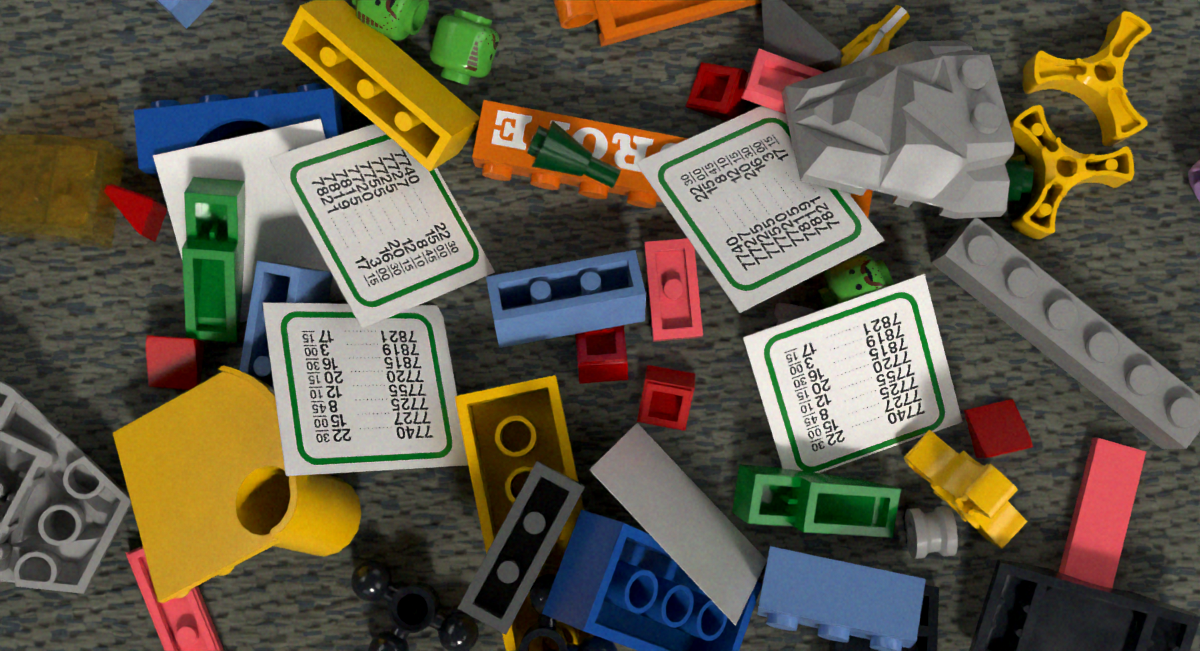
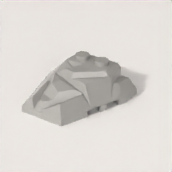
[782,40,1015,219]
[0,380,131,594]

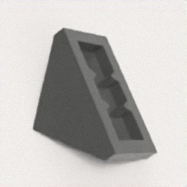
[761,0,842,72]

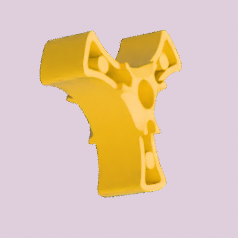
[1023,11,1152,146]
[1009,105,1134,239]
[904,430,1028,549]

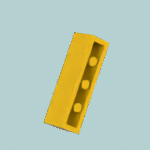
[281,0,480,171]

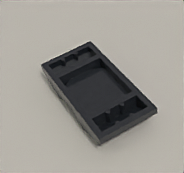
[969,559,1200,651]

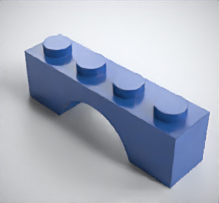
[134,83,344,178]

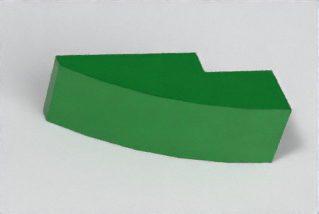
[182,177,245,342]
[732,464,901,538]

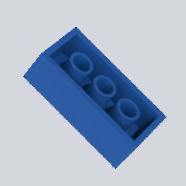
[542,509,762,651]

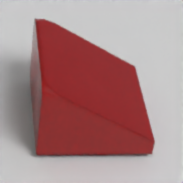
[686,62,749,121]
[104,184,168,242]
[575,325,628,384]
[145,335,205,390]
[637,365,695,431]
[964,399,1033,458]

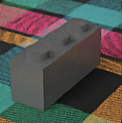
[457,461,585,635]

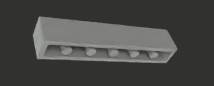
[931,218,1200,449]

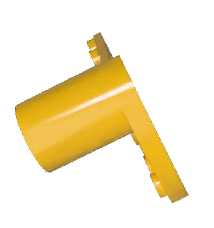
[113,365,362,603]

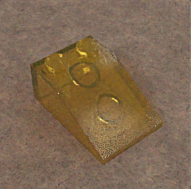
[0,135,127,248]

